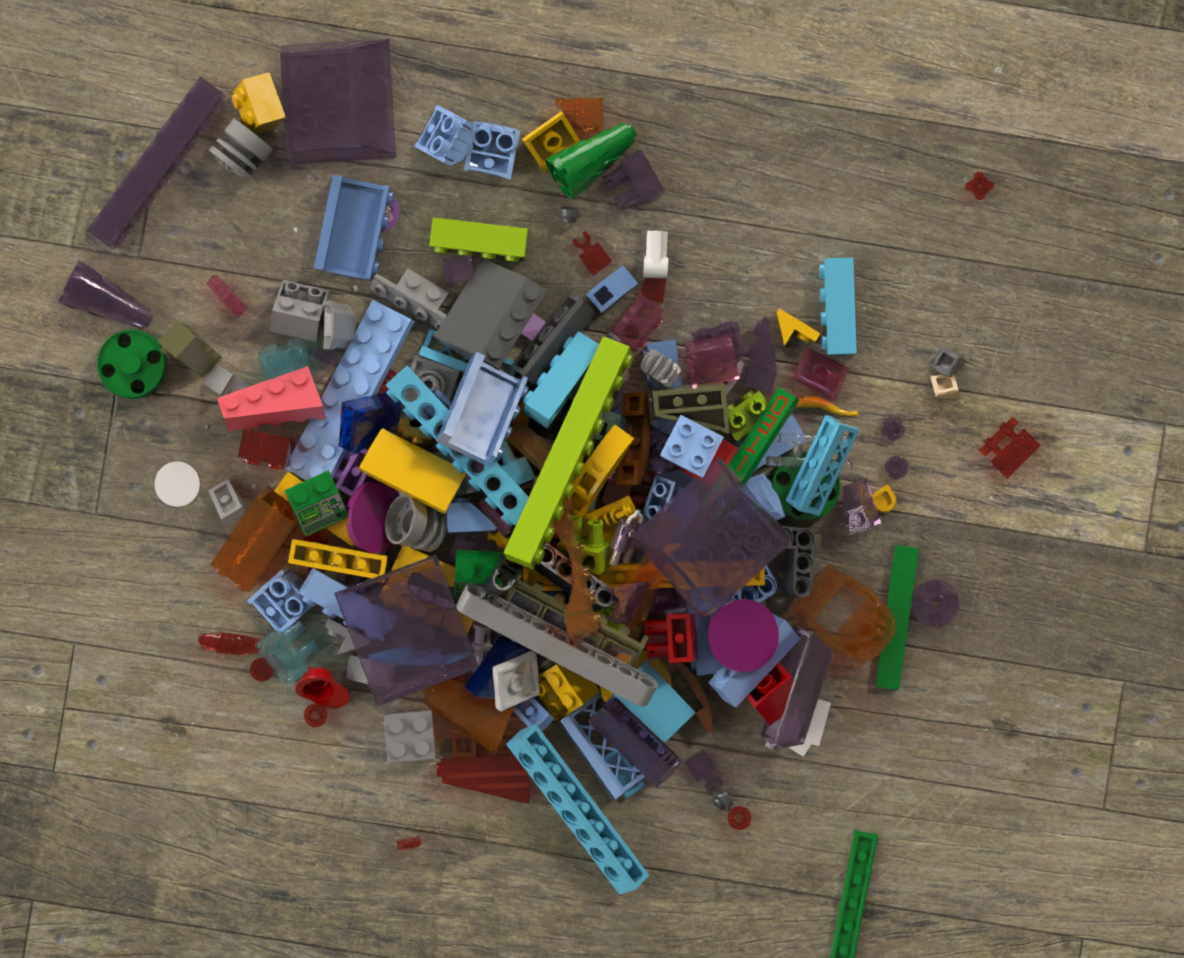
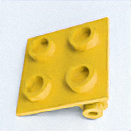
[586,495,650,550]

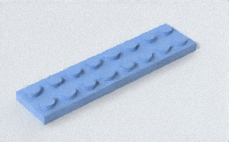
[284,300,415,480]

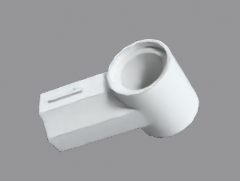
[643,231,668,279]

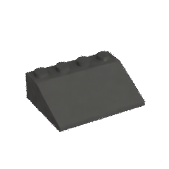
[434,258,547,370]

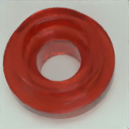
[304,703,328,727]
[727,806,751,830]

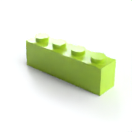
[429,217,528,262]

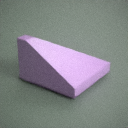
[521,314,545,341]

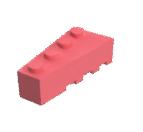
[217,366,327,431]

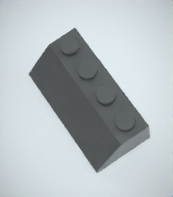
[510,292,596,387]

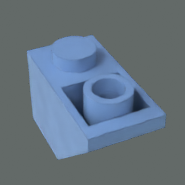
[586,266,638,314]

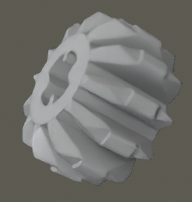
[639,350,681,388]

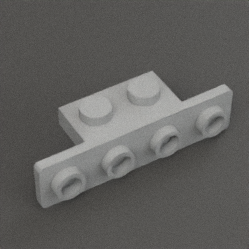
[369,269,449,330]

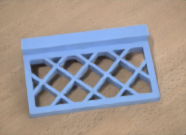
[557,692,660,799]

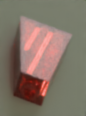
[437,754,530,803]

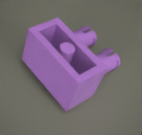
[333,445,376,496]

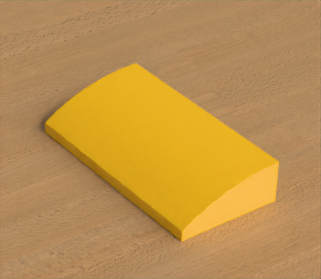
[359,428,467,515]

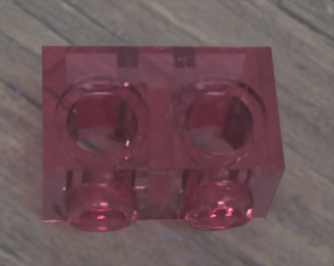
[612,294,664,350]

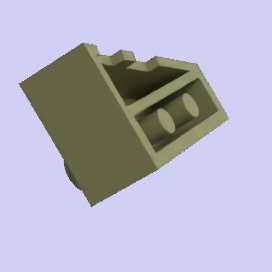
[159,321,222,378]
[652,382,729,433]

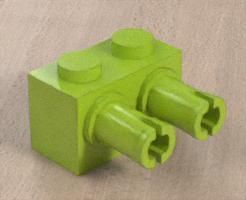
[727,390,768,442]
[557,515,613,575]

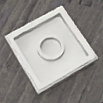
[492,651,540,712]

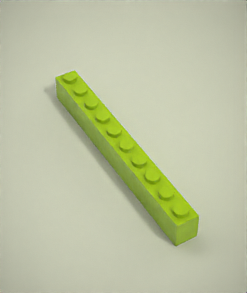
[504,336,633,570]

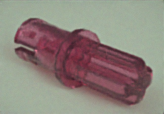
[207,274,248,318]

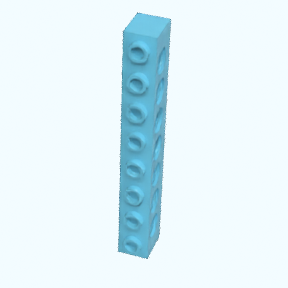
[386,366,529,527]
[506,724,649,895]

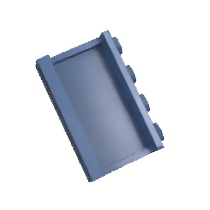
[314,174,394,281]
[436,352,528,466]

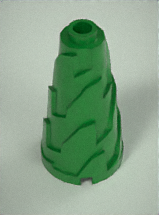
[545,123,637,199]

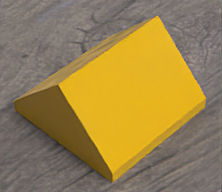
[522,111,580,172]

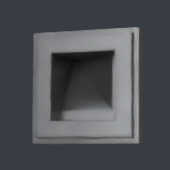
[930,347,966,378]

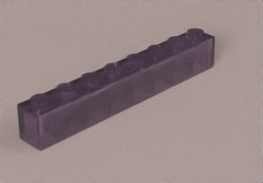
[87,77,226,249]

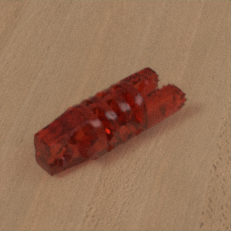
[198,632,260,656]

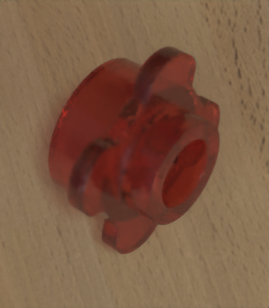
[965,172,994,200]

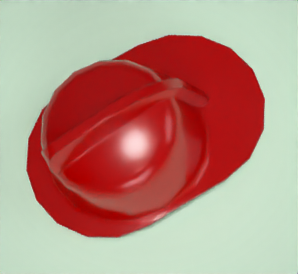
[295,667,350,708]

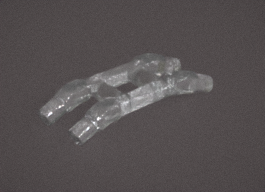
[766,433,854,469]

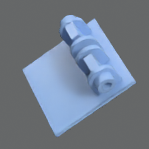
[660,415,723,478]

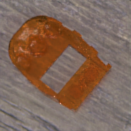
[793,563,896,661]

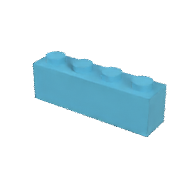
[819,258,857,356]
[523,331,599,428]

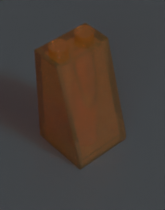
[210,486,299,592]

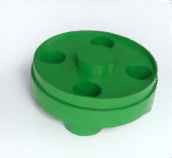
[97,329,168,399]
[771,451,841,521]

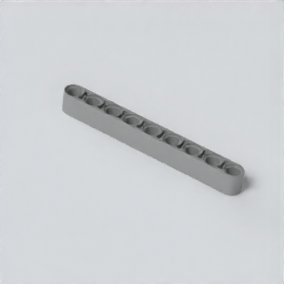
[456,584,658,707]

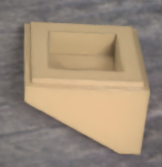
[930,374,959,400]

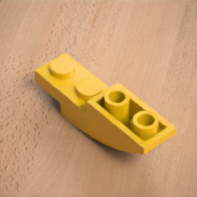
[563,425,634,517]

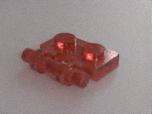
[978,417,1041,479]

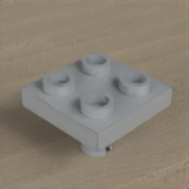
[405,355,460,402]

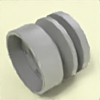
[209,118,273,181]
[385,495,447,552]

